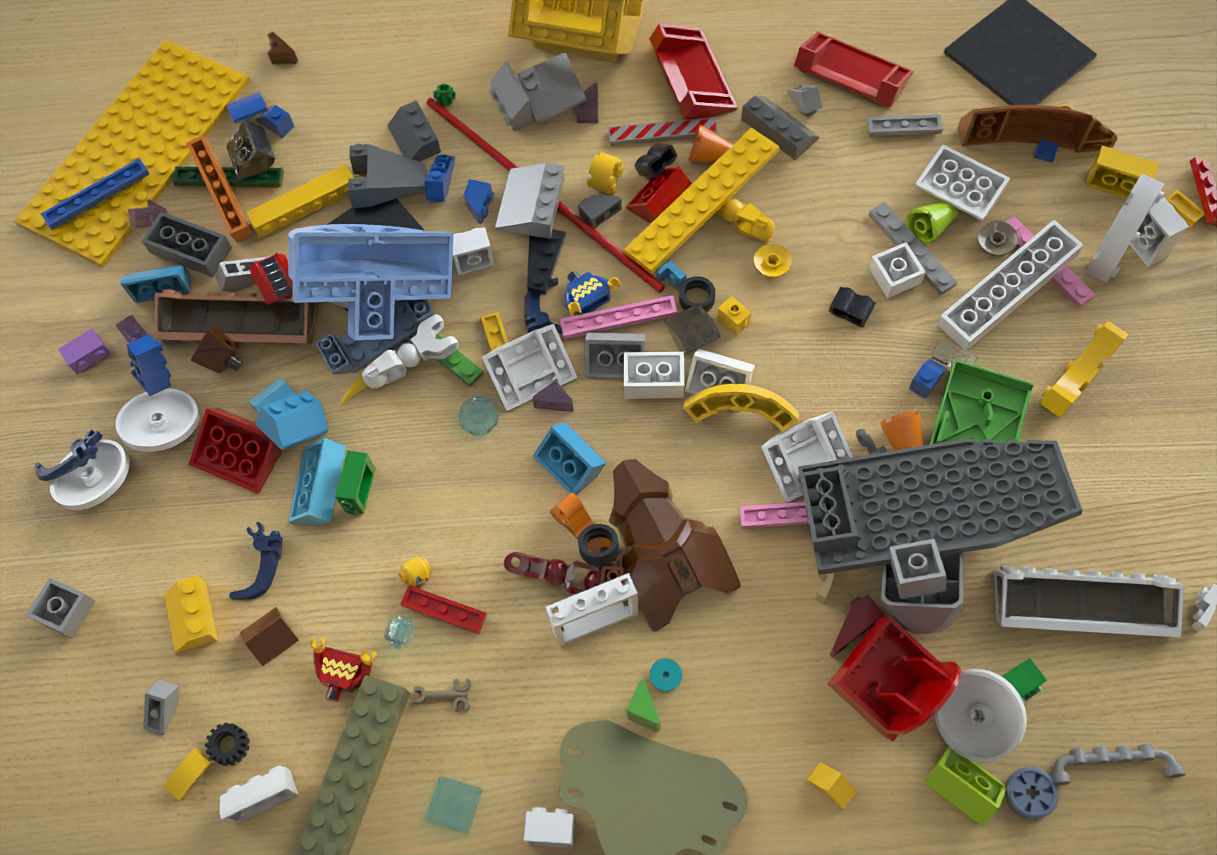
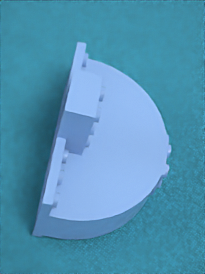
[288,224,454,340]

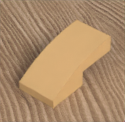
[815,573,834,604]

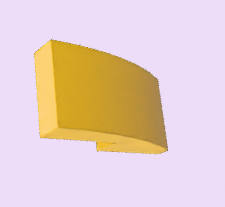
[163,748,212,801]

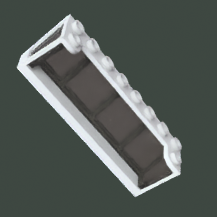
[993,566,1184,637]

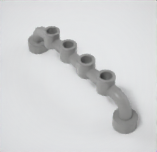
[1050,744,1186,786]

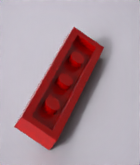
[1189,157,1217,227]
[400,585,487,634]

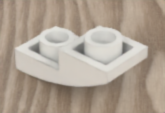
[1190,583,1217,632]

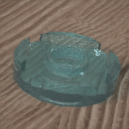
[459,397,499,435]

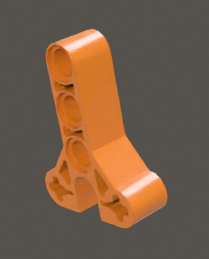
[549,492,611,553]

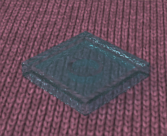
[425,775,483,834]

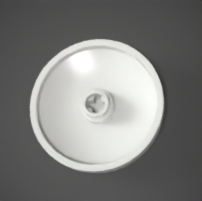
[115,388,199,452]
[50,440,130,510]
[935,669,1027,762]

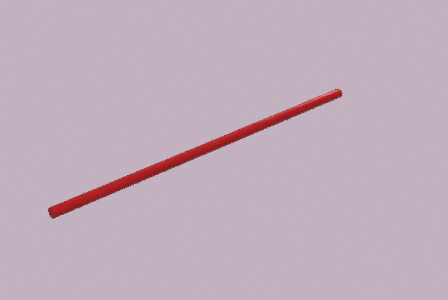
[426,97,665,293]

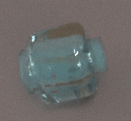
[384,615,416,649]

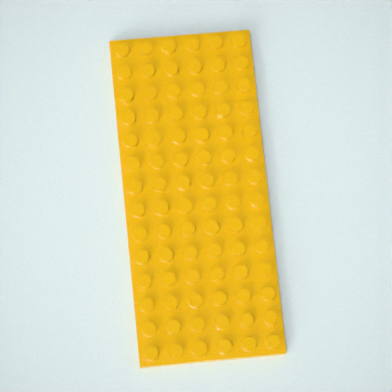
[14,39,250,268]

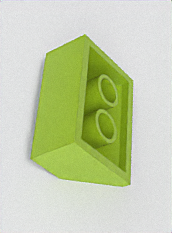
[924,745,1006,827]

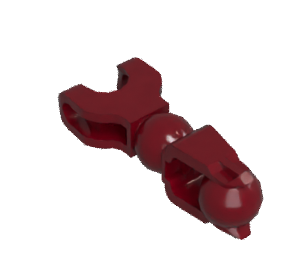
[504,552,600,595]

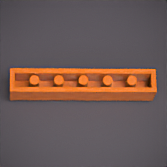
[187,135,254,243]

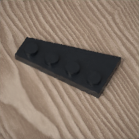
[527,229,566,295]

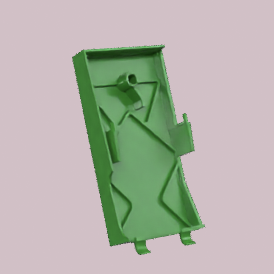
[928,360,1034,445]

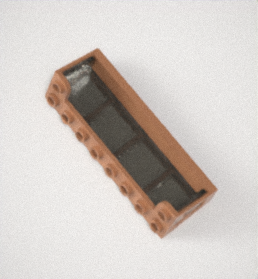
[154,290,319,344]

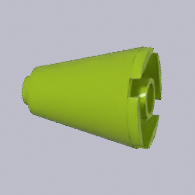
[906,202,959,244]

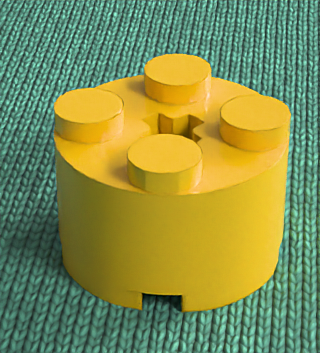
[587,151,625,194]

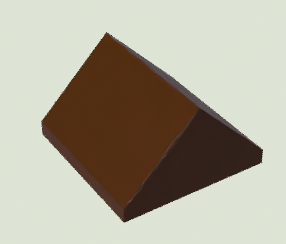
[240,607,299,666]

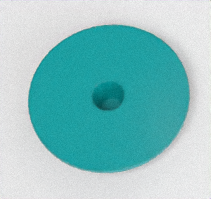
[650,658,682,691]

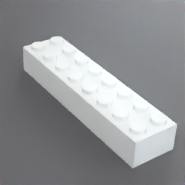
[938,220,1083,351]

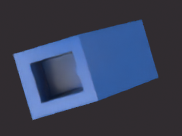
[464,179,494,224]

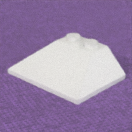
[482,324,578,411]
[761,412,853,503]

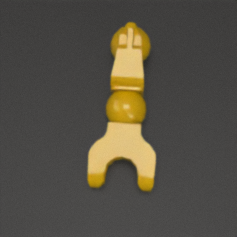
[714,198,775,243]

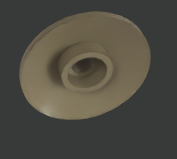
[978,221,1018,256]

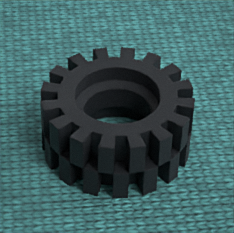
[205,723,250,766]

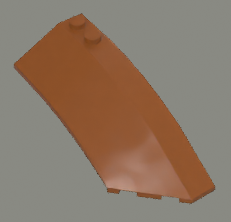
[957,105,1118,153]

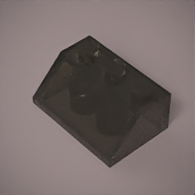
[226,119,276,179]

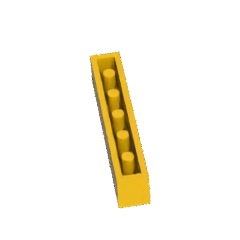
[246,164,354,238]

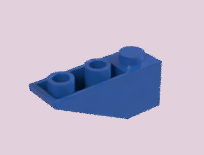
[425,154,455,202]

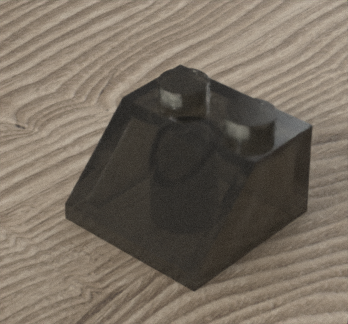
[664,303,721,355]

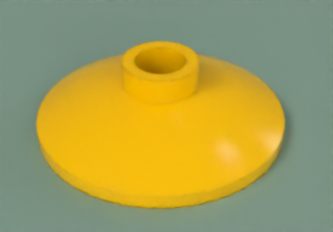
[754,244,792,278]

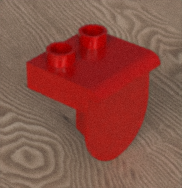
[827,616,961,742]

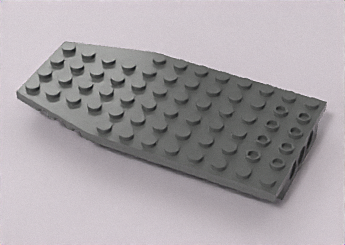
[798,439,1082,575]

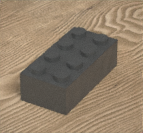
[142,212,232,277]

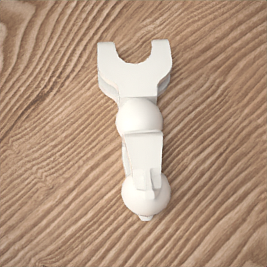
[362,315,459,389]

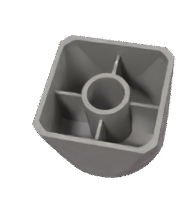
[881,553,963,634]

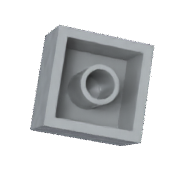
[890,539,946,599]
[26,578,95,638]

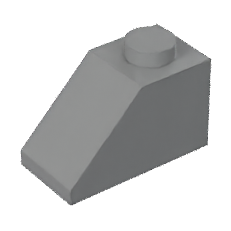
[787,84,822,115]
[143,679,179,735]

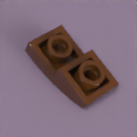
[599,547,624,585]

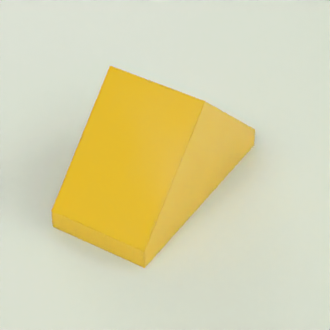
[807,762,857,810]

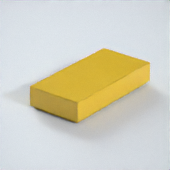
[1166,190,1205,227]

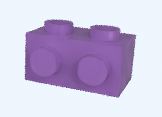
[58,328,110,374]

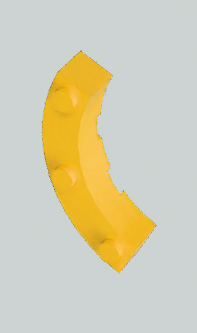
[1040,321,1129,418]
[683,384,799,432]

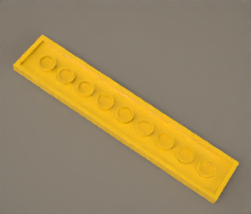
[624,128,780,274]

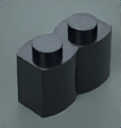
[634,143,678,178]
[829,287,876,328]

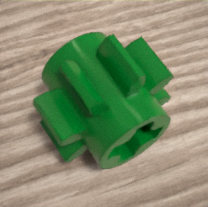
[433,84,456,106]

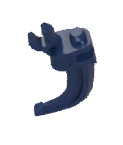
[523,278,562,334]
[35,429,103,481]
[229,522,283,600]

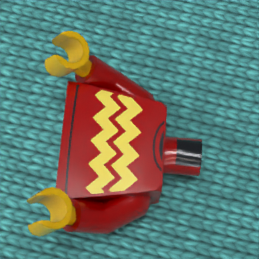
[310,636,377,702]

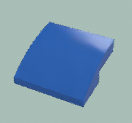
[227,91,268,124]

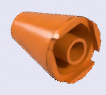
[688,125,734,163]
[880,410,923,450]

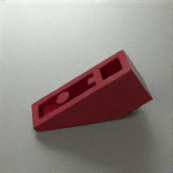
[829,594,885,658]

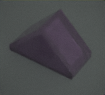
[532,380,574,412]

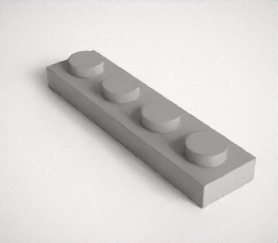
[867,114,943,137]

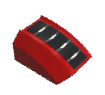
[249,253,293,304]

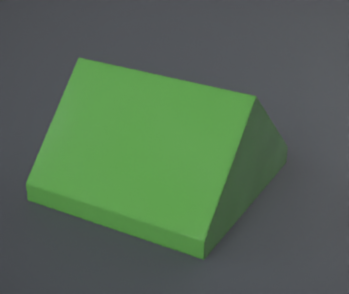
[627,680,660,732]

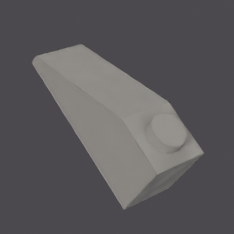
[216,257,268,291]

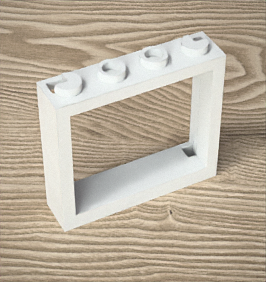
[546,573,639,647]

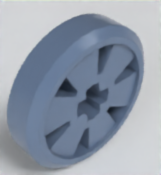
[1005,767,1058,820]

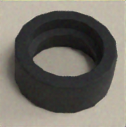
[679,276,715,315]
[578,524,619,566]

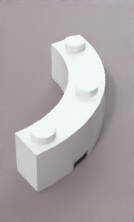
[1085,174,1164,283]

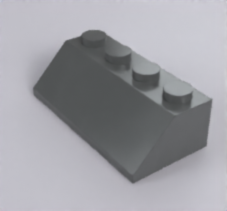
[741,96,819,160]

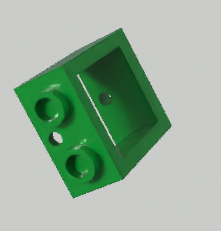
[335,450,376,515]

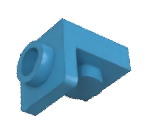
[656,260,686,288]

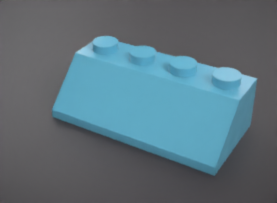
[288,438,346,526]

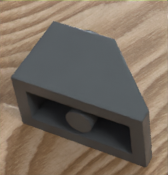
[578,195,622,229]

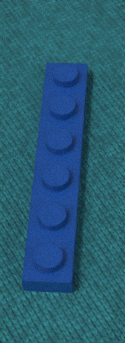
[41,158,150,230]

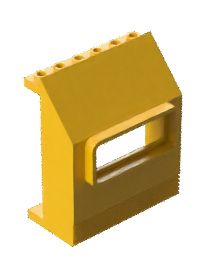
[508,0,643,61]

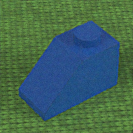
[256,105,294,138]
[909,359,947,399]

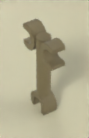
[413,679,471,711]

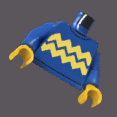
[565,271,622,316]

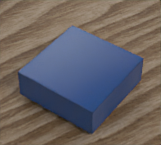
[1034,139,1059,163]

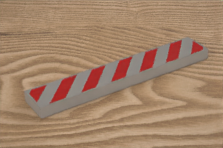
[608,117,718,145]

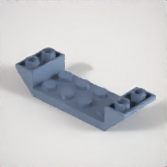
[315,299,435,375]

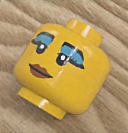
[399,556,432,587]

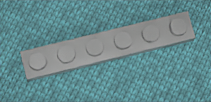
[869,202,957,296]

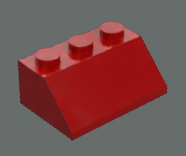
[626,167,692,223]

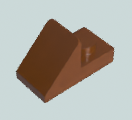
[267,31,298,64]

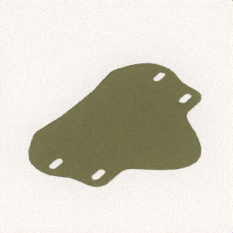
[559,720,747,855]

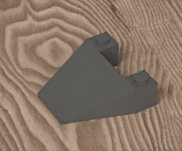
[348,144,426,208]

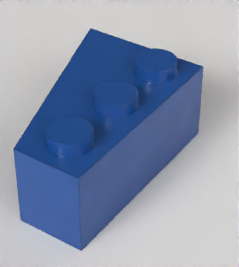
[127,334,171,396]

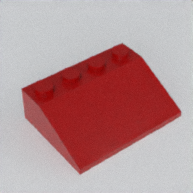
[188,408,282,493]

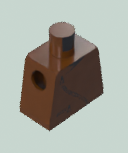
[190,326,243,373]

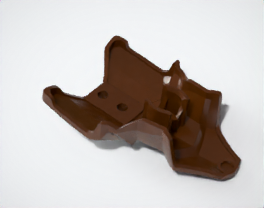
[609,459,741,631]

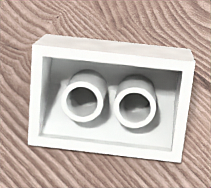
[684,349,755,394]
[624,352,685,399]
[220,766,299,824]

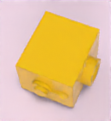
[717,296,751,336]

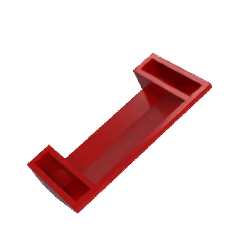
[649,24,738,120]
[794,31,913,107]

